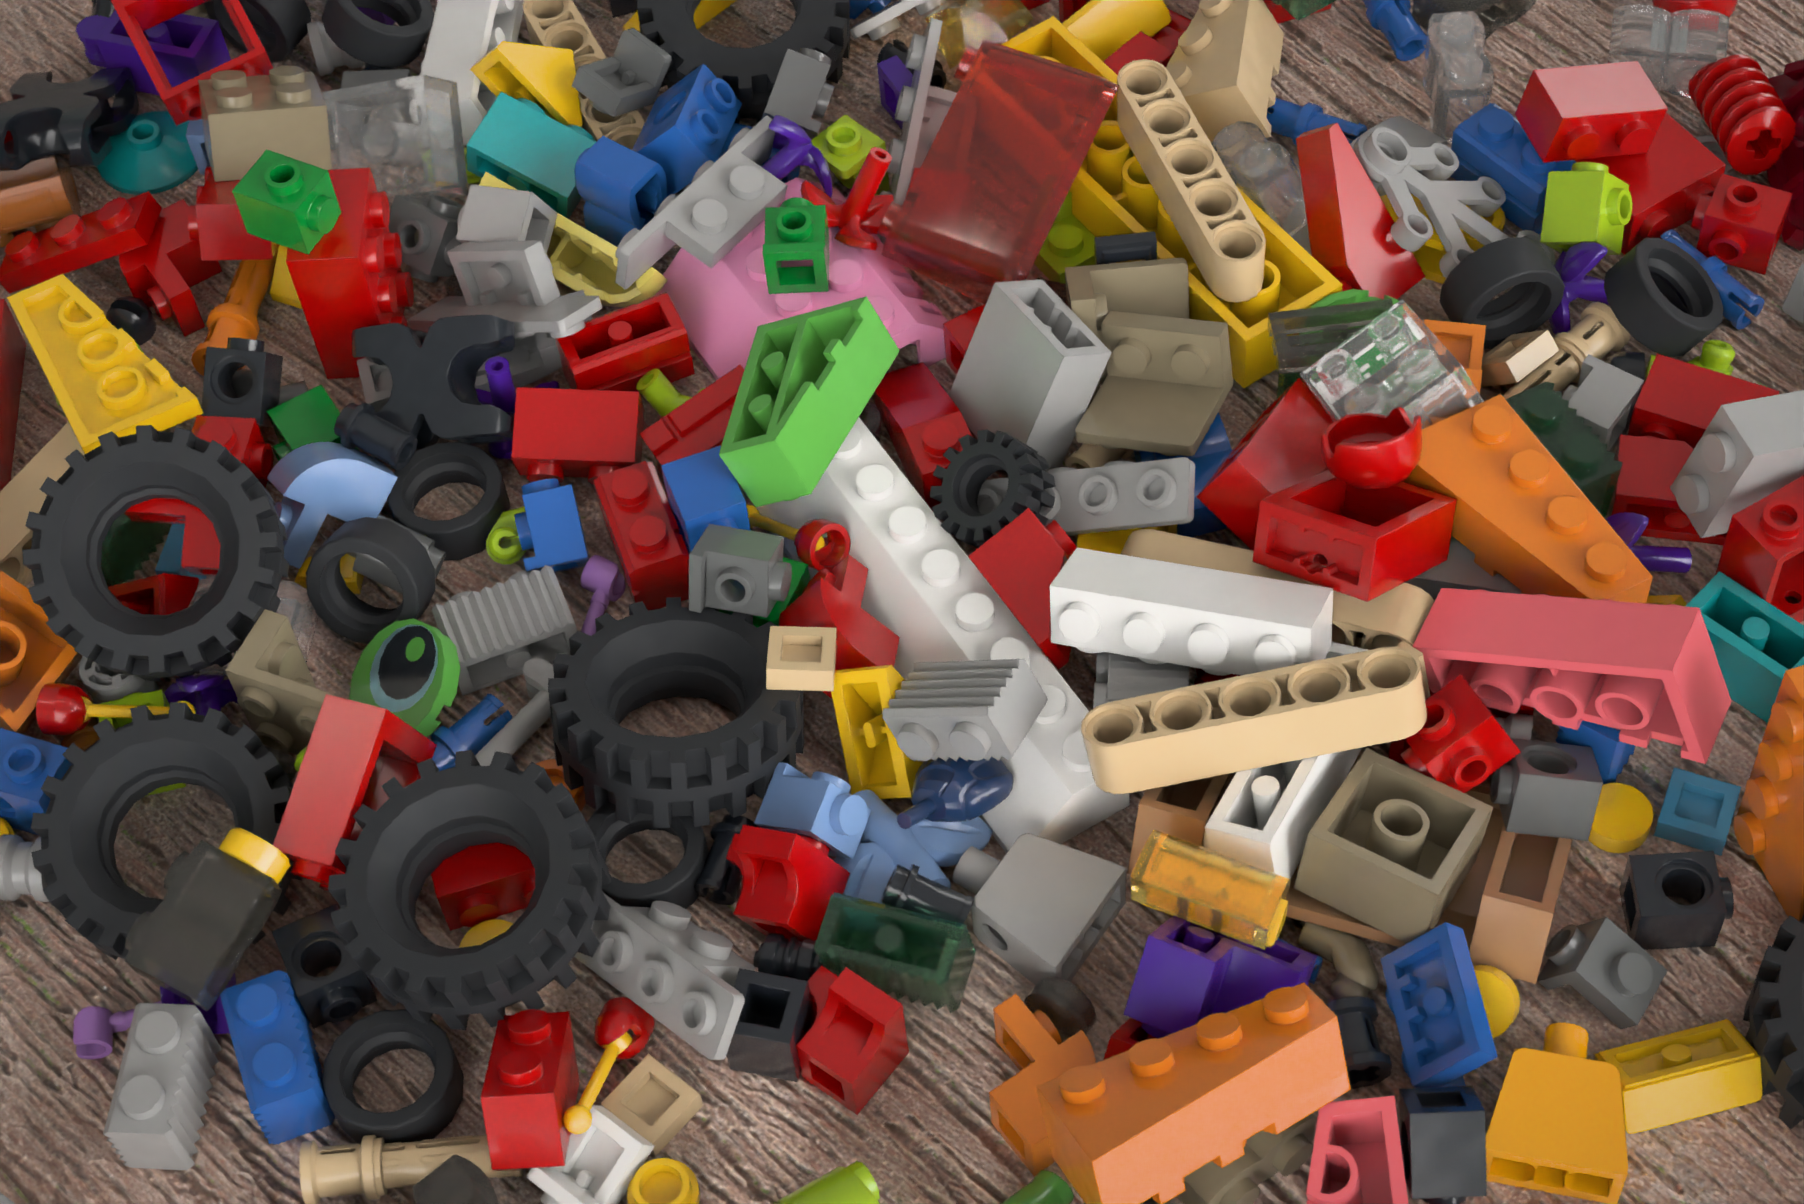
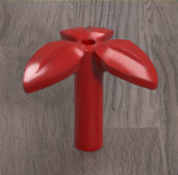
[801,147,894,251]

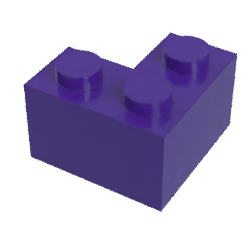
[1123,916,1317,1039]

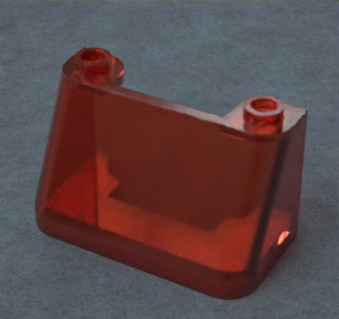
[877,40,1119,304]

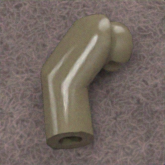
[1298,922,1379,999]

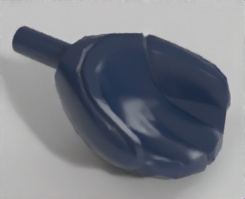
[897,756,1014,829]

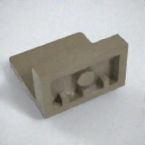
[1065,258,1190,409]
[1075,311,1233,456]
[225,609,343,755]

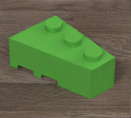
[719,296,900,508]

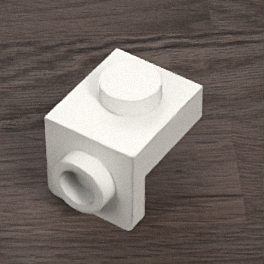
[526,1105,655,1204]

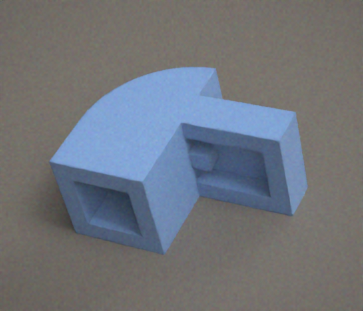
[267,442,398,569]

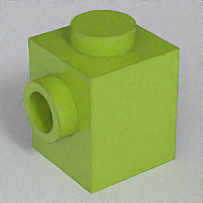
[1540,162,1632,255]

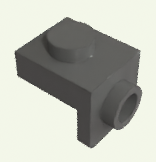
[572,28,671,117]
[1537,917,1668,1029]

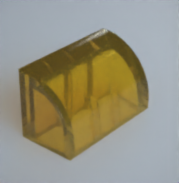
[925,0,1033,69]
[1131,829,1291,950]

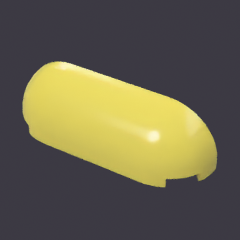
[479,172,668,308]

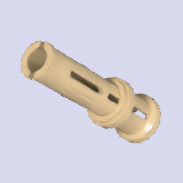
[1502,302,1630,424]
[299,1135,523,1204]

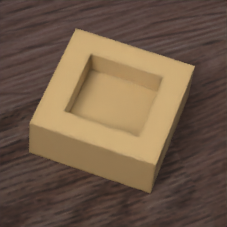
[1481,329,1559,387]
[766,626,836,691]
[600,1053,703,1157]

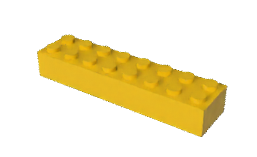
[962,16,1342,389]

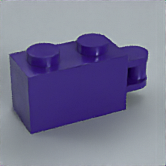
[76,10,231,96]

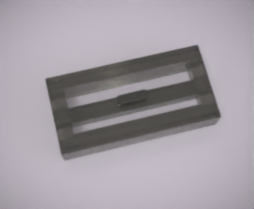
[1268,299,1397,374]

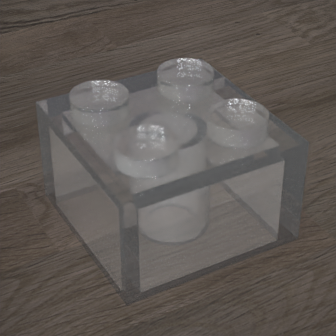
[322,75,469,208]

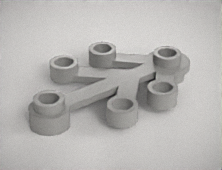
[1353,127,1555,279]

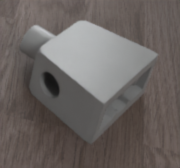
[953,833,1126,1000]

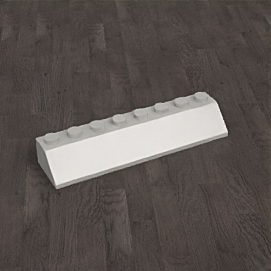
[756,417,1130,853]

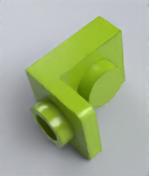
[812,114,890,195]
[1018,185,1095,290]

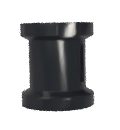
[1326,996,1392,1090]

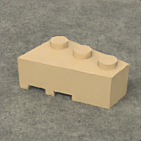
[1166,0,1284,148]

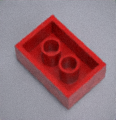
[286,167,414,379]

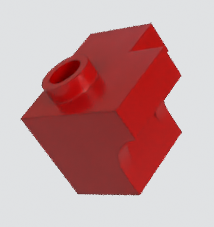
[726,825,850,949]
[796,965,909,1115]

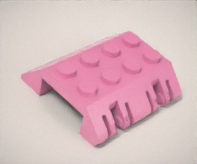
[653,177,949,380]

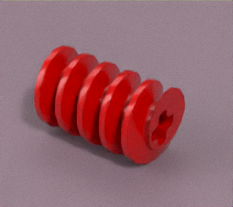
[1689,55,1796,175]

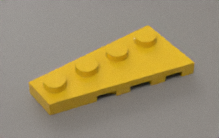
[7,274,203,454]

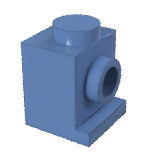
[754,762,872,859]

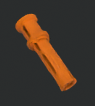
[191,244,279,376]

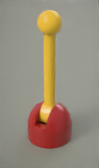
[746,504,851,571]
[36,683,196,736]
[563,997,655,1134]

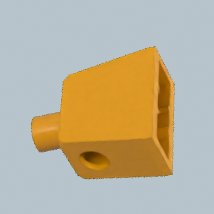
[1486,1022,1628,1204]

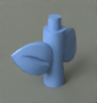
[832,789,993,932]

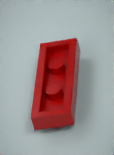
[0,191,162,294]

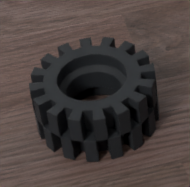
[930,429,1056,548]

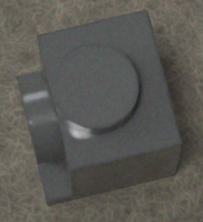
[761,48,835,140]
[689,524,792,617]

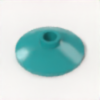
[97,111,198,195]

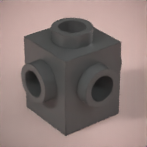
[388,195,463,283]

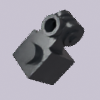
[727,932,825,1082]

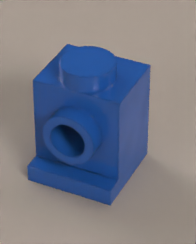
[514,478,590,573]

